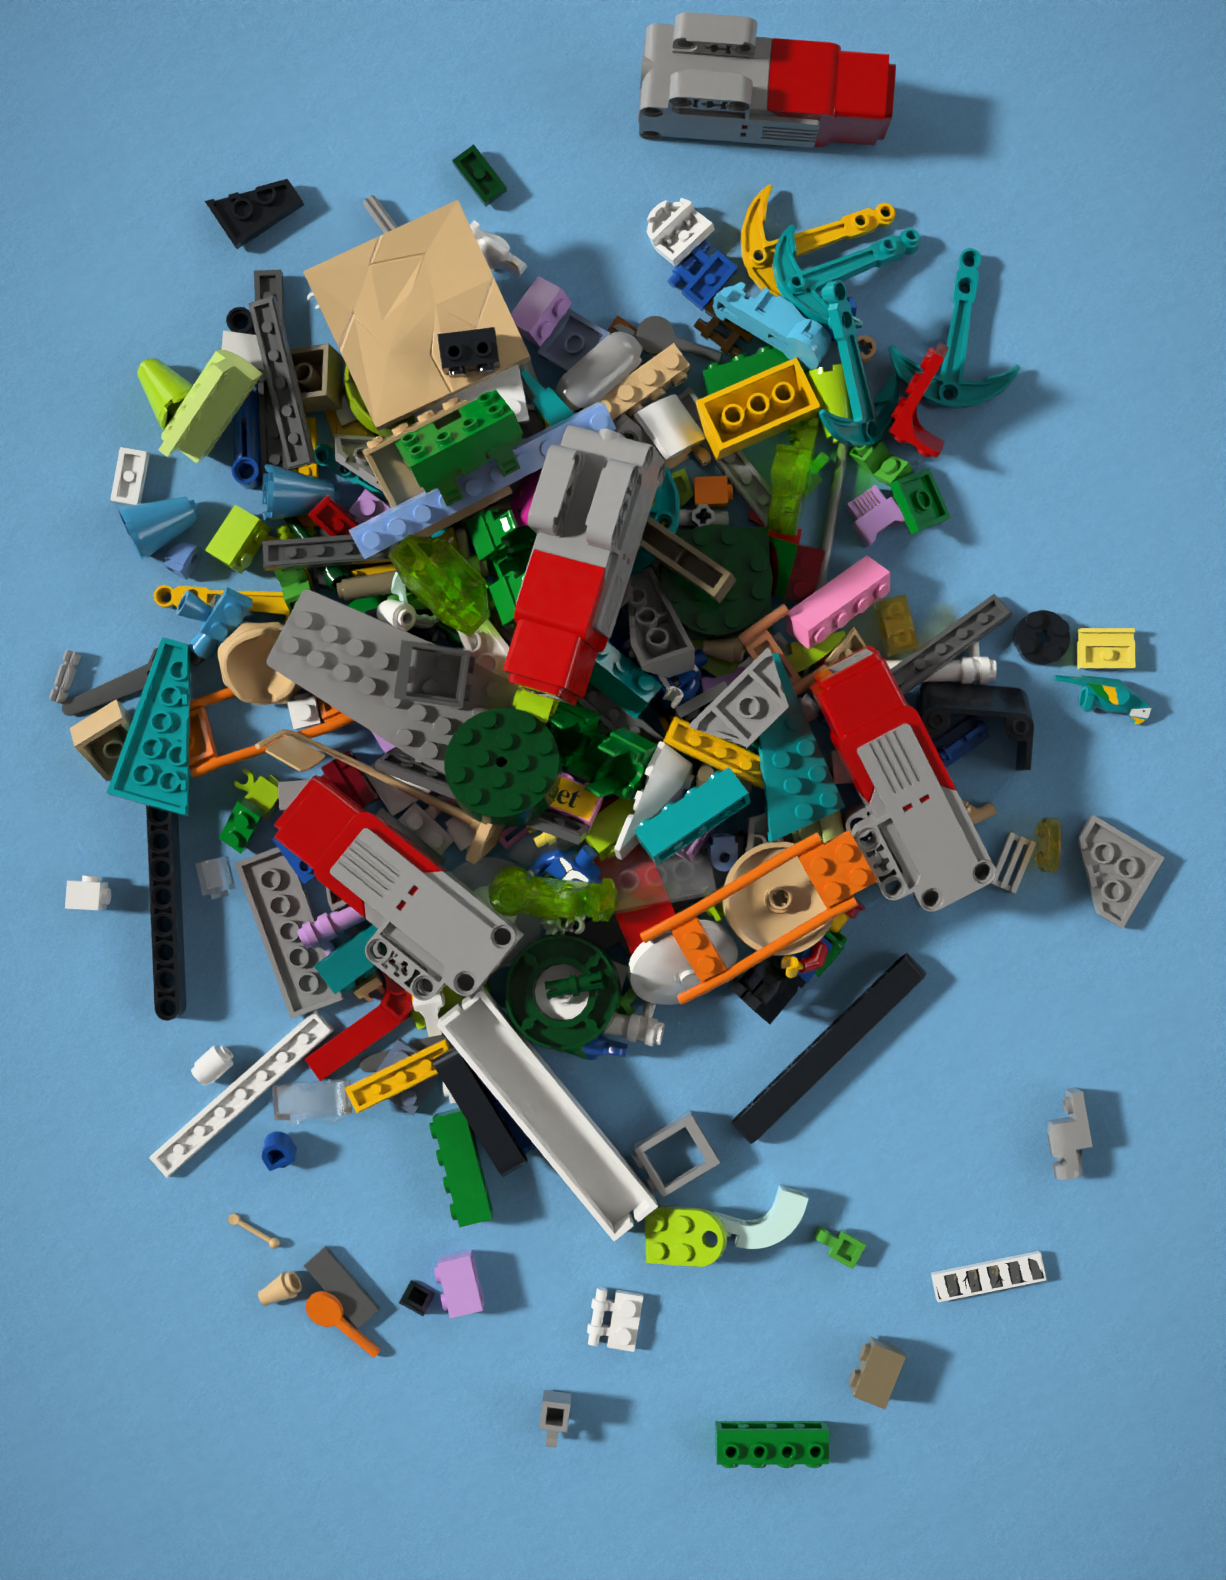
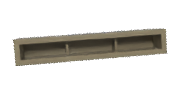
[639,516,737,603]

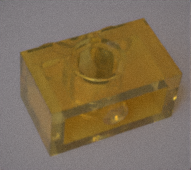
[874,594,920,658]

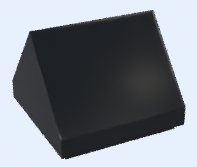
[399,1280,435,1316]

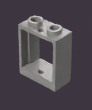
[632,1111,720,1197]

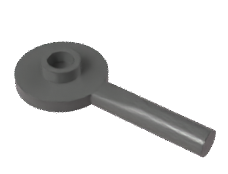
[636,316,722,362]

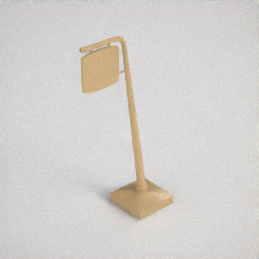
[255,729,505,865]

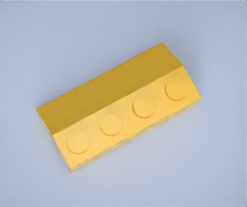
[696,357,820,460]

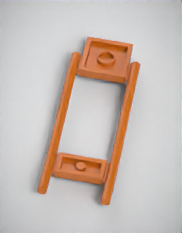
[189,688,355,779]
[640,829,878,1005]

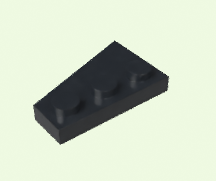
[205,179,304,249]

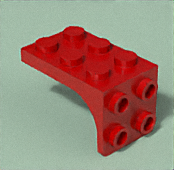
[889,342,949,458]

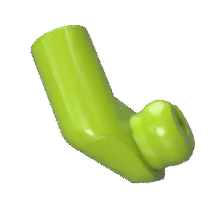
[276,524,318,540]

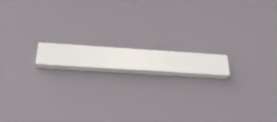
[149,1009,334,1178]

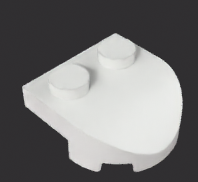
[647,198,715,267]

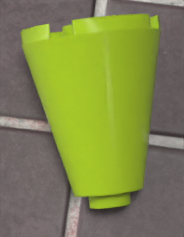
[137,358,193,430]
[805,364,853,444]

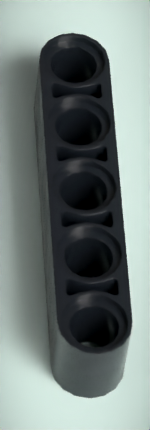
[432,1047,528,1177]

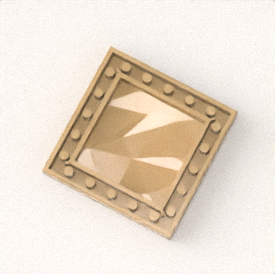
[303,200,531,431]

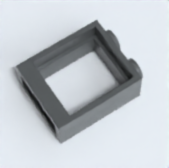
[394,640,475,708]

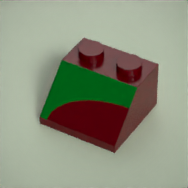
[769,536,825,603]

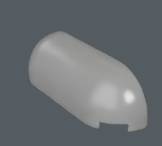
[555,332,644,411]

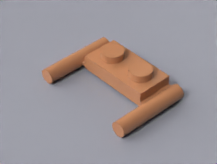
[737,604,827,696]

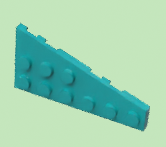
[107,637,191,817]
[749,652,845,842]

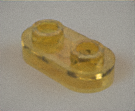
[1035,817,1061,873]

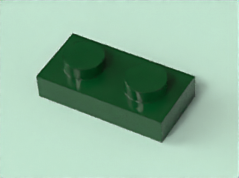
[452,144,507,207]

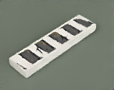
[931,1251,1046,1302]

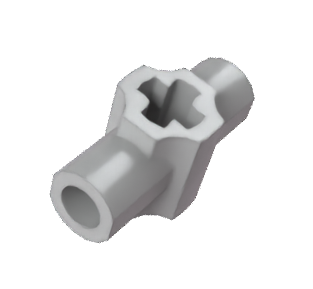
[678,504,729,529]

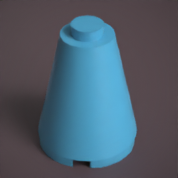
[262,464,339,521]
[118,496,200,560]

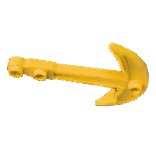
[741,185,896,297]
[153,535,315,623]

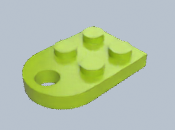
[645,1206,727,1267]

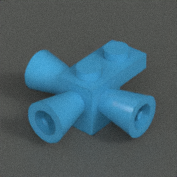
[176,587,253,659]

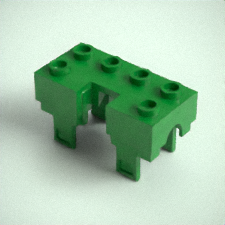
[394,389,523,507]
[465,508,537,626]
[548,702,658,800]

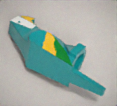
[520,369,574,428]
[1054,675,1152,724]

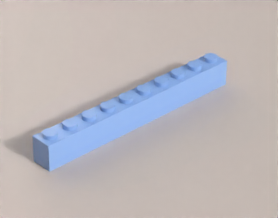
[349,402,616,559]

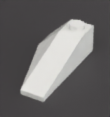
[614,741,696,860]

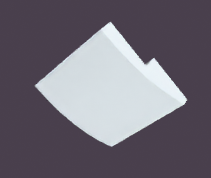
[634,394,706,460]

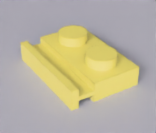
[1077,628,1135,669]

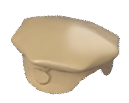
[218,622,302,705]

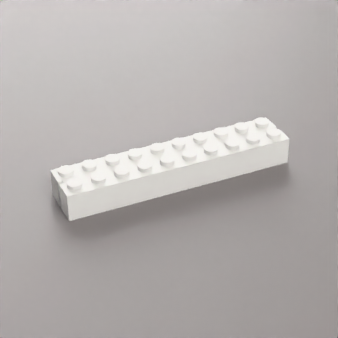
[437,986,658,1241]

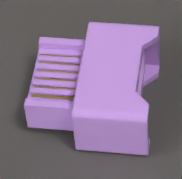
[846,484,904,548]

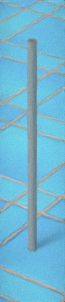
[799,443,849,696]

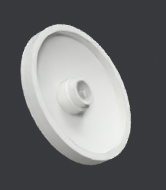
[627,920,738,1005]

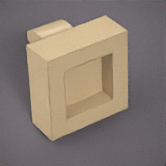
[352,970,385,1002]

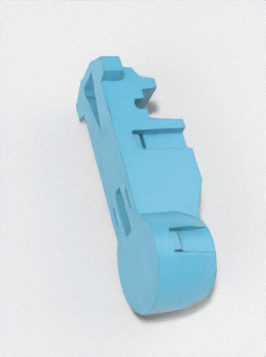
[713,282,831,370]

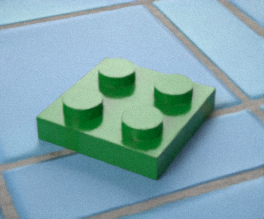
[889,468,951,535]

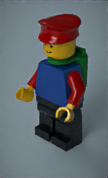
[727,898,865,1025]

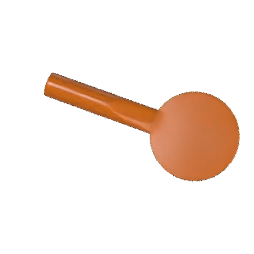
[305,1291,381,1358]

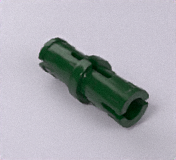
[545,971,605,1000]

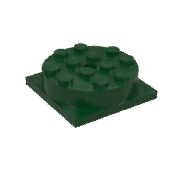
[659,524,773,640]

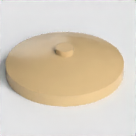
[723,841,834,956]

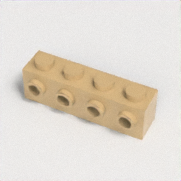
[598,343,690,423]

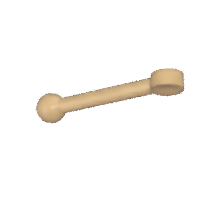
[228,1213,280,1249]

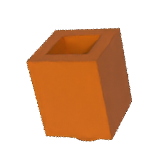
[693,476,733,509]

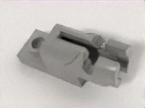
[1047,1088,1093,1180]

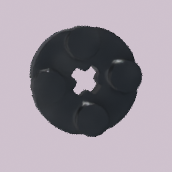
[1013,610,1070,666]

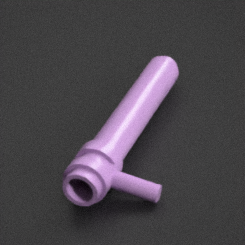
[297,904,367,955]

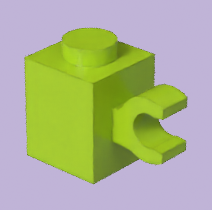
[234,769,282,819]

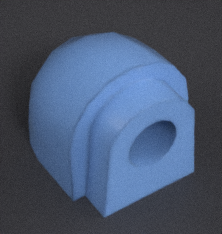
[163,542,202,580]
[707,833,738,872]

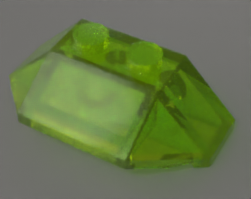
[388,535,490,637]

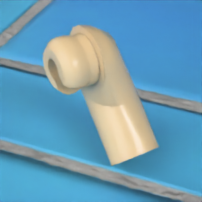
[962,800,997,824]

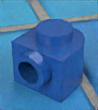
[261,1131,297,1171]

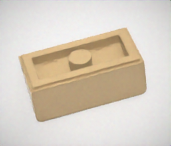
[825,627,867,667]

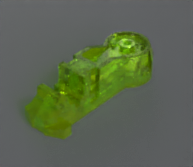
[767,417,820,536]
[488,866,618,923]

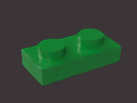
[219,796,266,854]

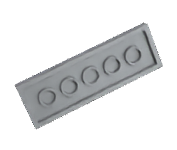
[235,847,344,1019]

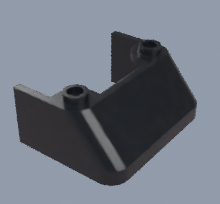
[916,682,1034,771]

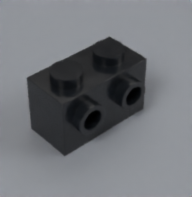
[437,327,500,378]

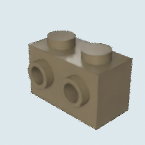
[849,1336,906,1410]

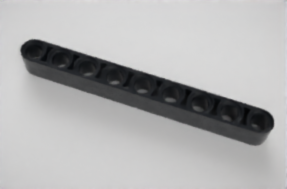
[146,805,186,1021]
[731,953,927,1144]

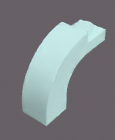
[713,1185,809,1249]

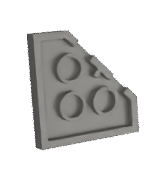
[333,434,385,492]
[1077,815,1165,929]

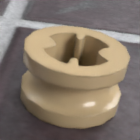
[857,335,877,363]

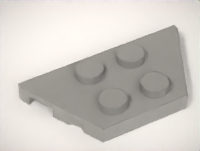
[689,648,789,748]

